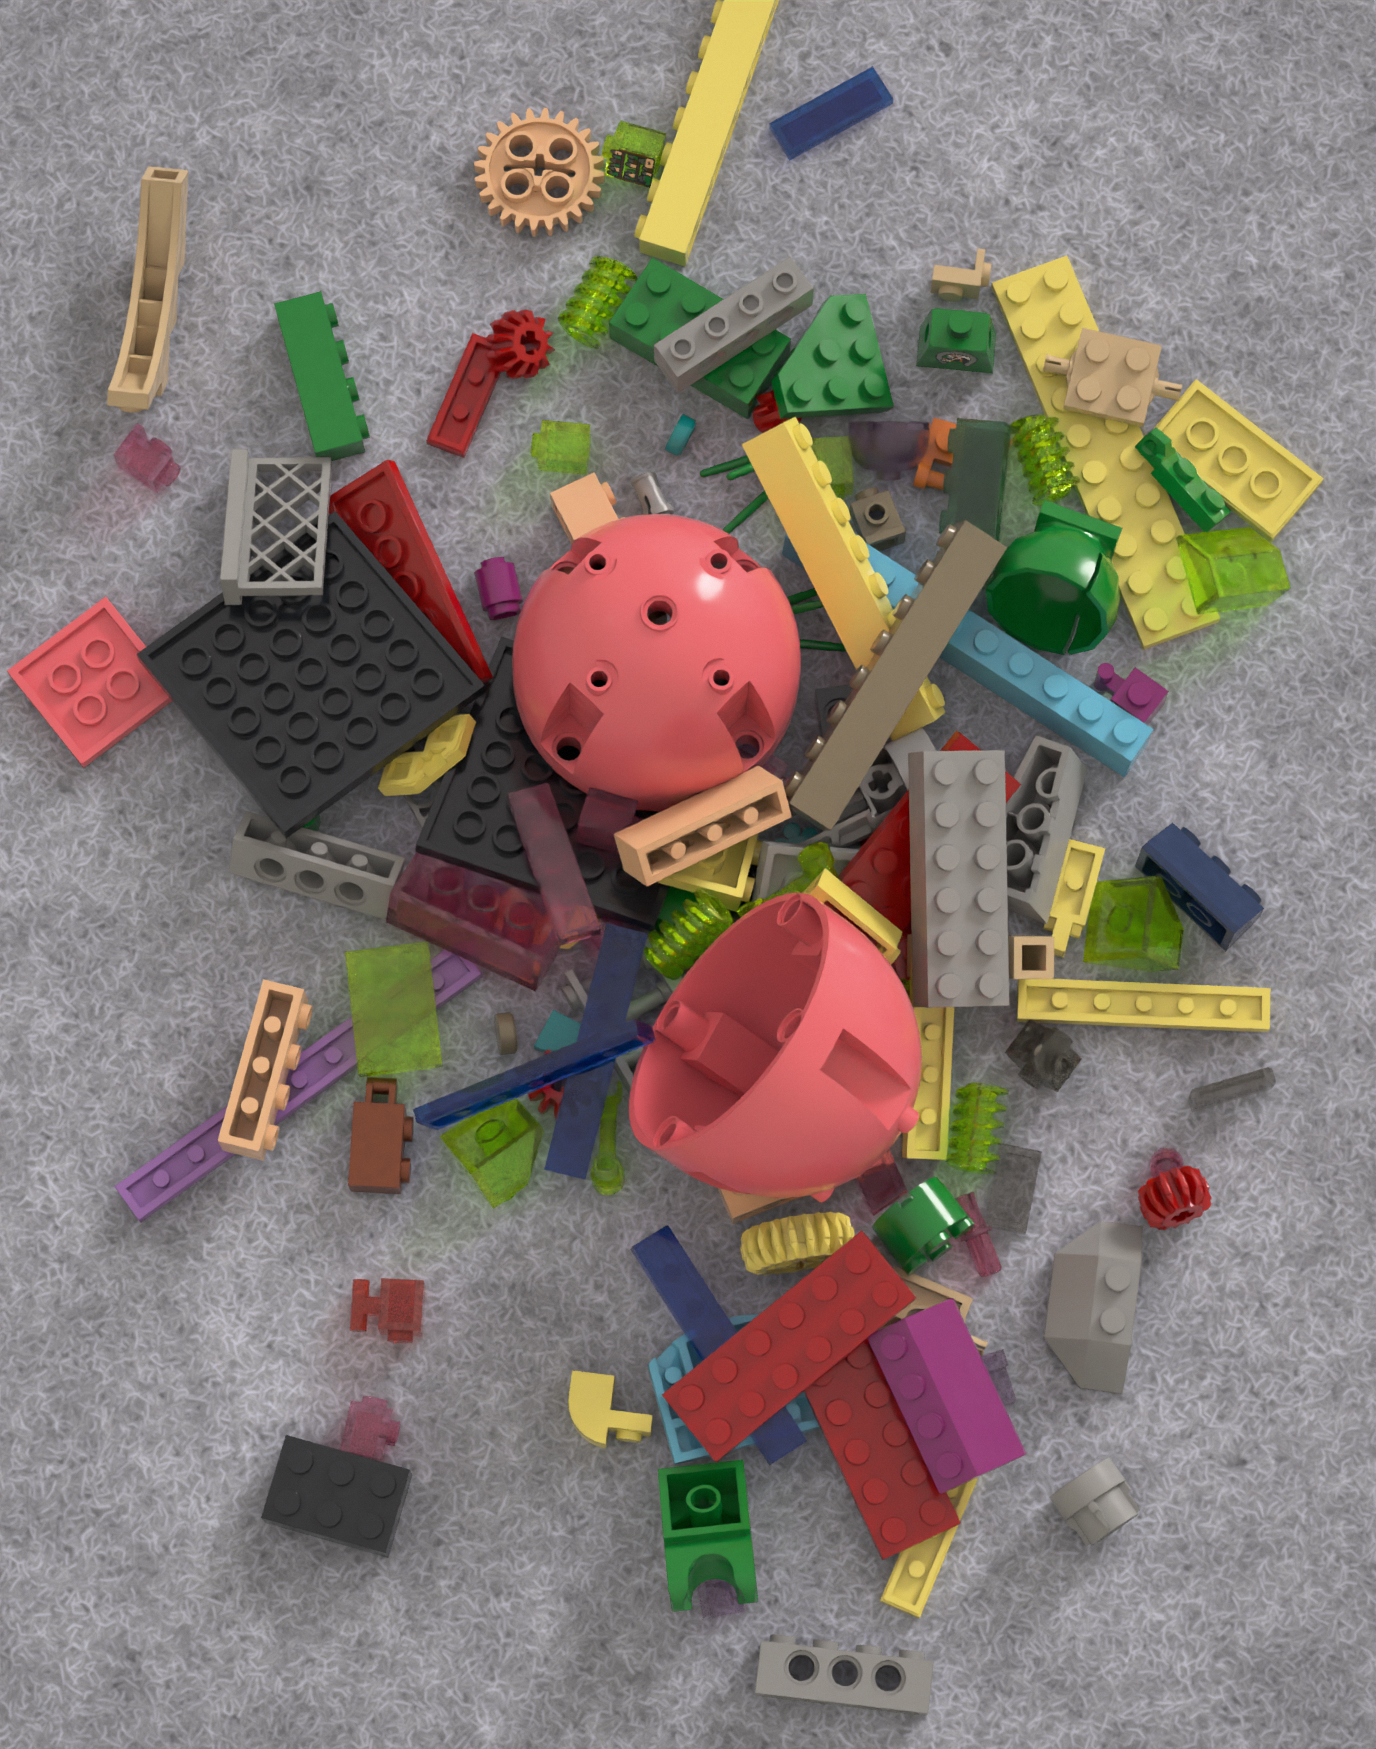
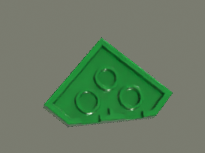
[771,294,894,419]

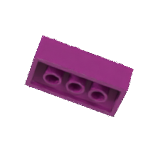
[868,1298,1027,1494]

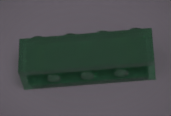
[936,418,1011,590]

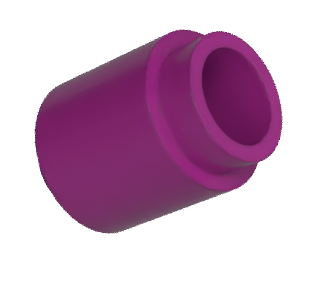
[474,557,523,620]

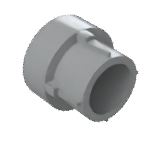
[1049,1457,1140,1546]

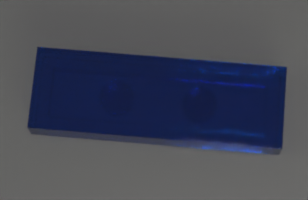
[769,66,893,161]

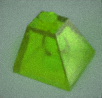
[1083,876,1184,972]
[440,1089,544,1209]

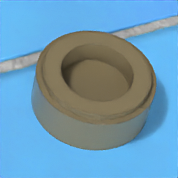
[494,1012,517,1055]

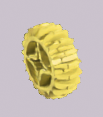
[740,1212,855,1275]

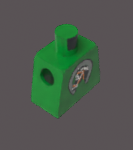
[916,308,996,374]

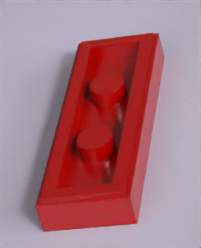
[426,333,501,458]

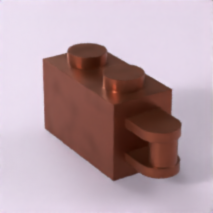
[348,1077,414,1194]

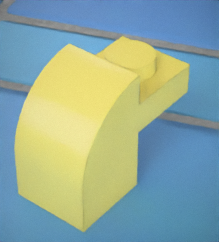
[568,1370,653,1448]

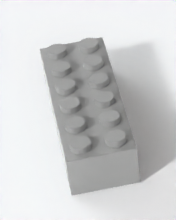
[908,750,1009,1008]

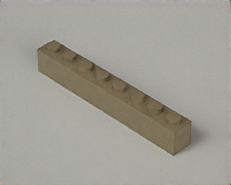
[784,520,1007,831]

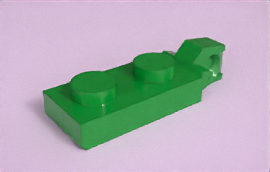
[1135,427,1231,532]

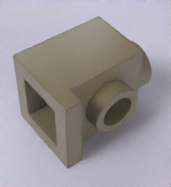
[849,487,906,552]

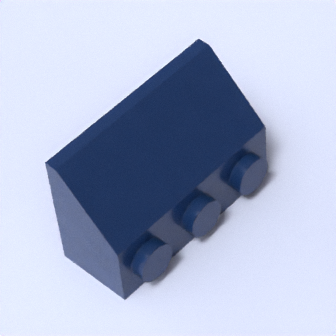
[1135,823,1264,952]

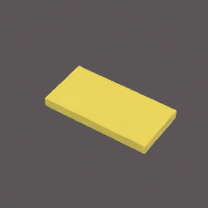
[1153,379,1324,542]

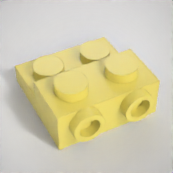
[658,834,762,912]

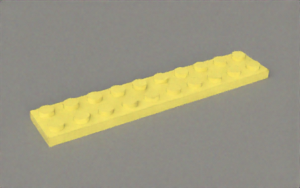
[991,255,1220,650]

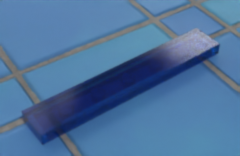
[544,923,647,1180]
[413,1019,656,1130]
[630,1225,807,1466]

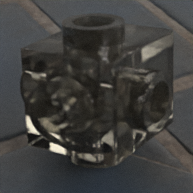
[1005,1020,1082,1092]

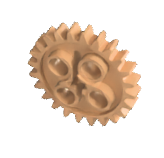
[474,108,605,237]

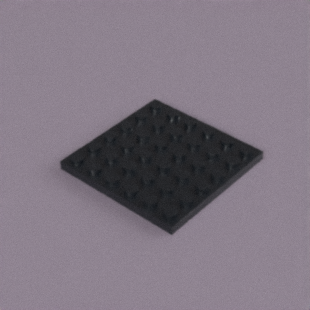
[137,511,486,839]
[415,637,671,932]

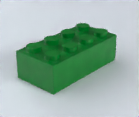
[609,257,791,419]

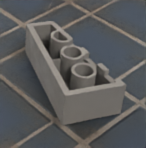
[1006,736,1087,924]

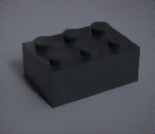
[261,1435,413,1558]

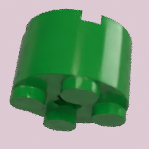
[872,1177,975,1276]

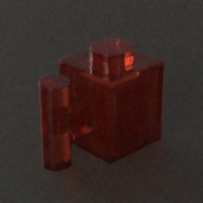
[350,1278,426,1343]

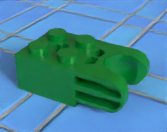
[658,1459,758,1612]

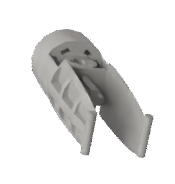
[756,728,936,871]

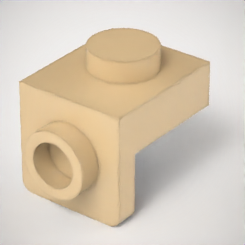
[930,248,992,302]

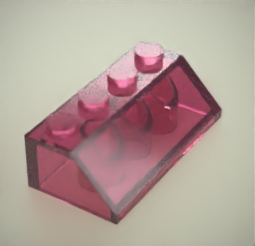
[386,852,577,992]

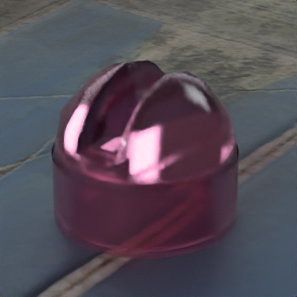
[1150,1148,1184,1178]

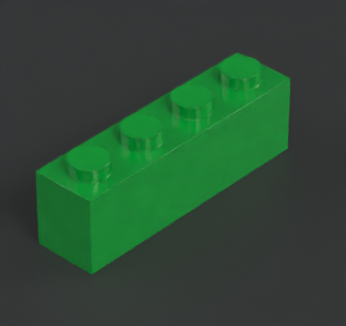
[274,291,370,461]

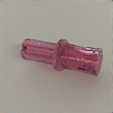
[955,1192,1002,1277]

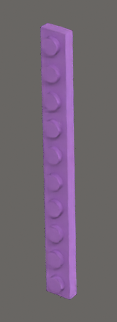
[114,941,483,1223]

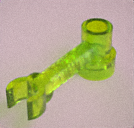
[737,842,841,918]
[590,1080,625,1195]

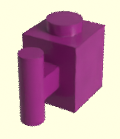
[1094,663,1169,725]

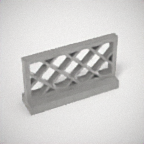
[220,449,332,605]

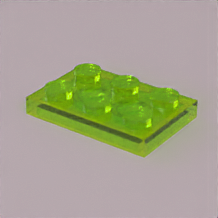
[345,941,443,1077]

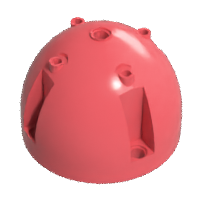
[512,514,801,811]
[629,893,922,1203]

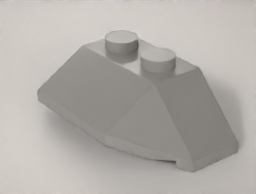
[1044,1221,1143,1394]

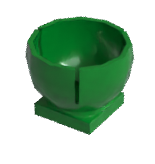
[985,500,1122,655]

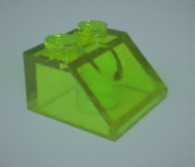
[1176,527,1291,615]

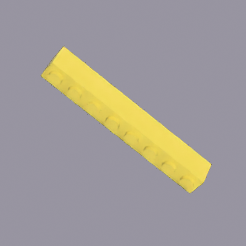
[634,0,779,267]
[741,417,946,741]

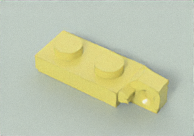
[1043,839,1105,958]

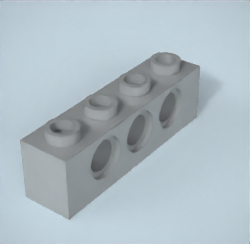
[654,256,814,393]
[228,811,405,920]
[755,1634,934,1716]

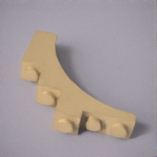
[107,166,188,413]

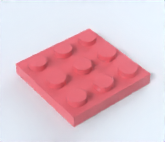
[7,596,172,768]

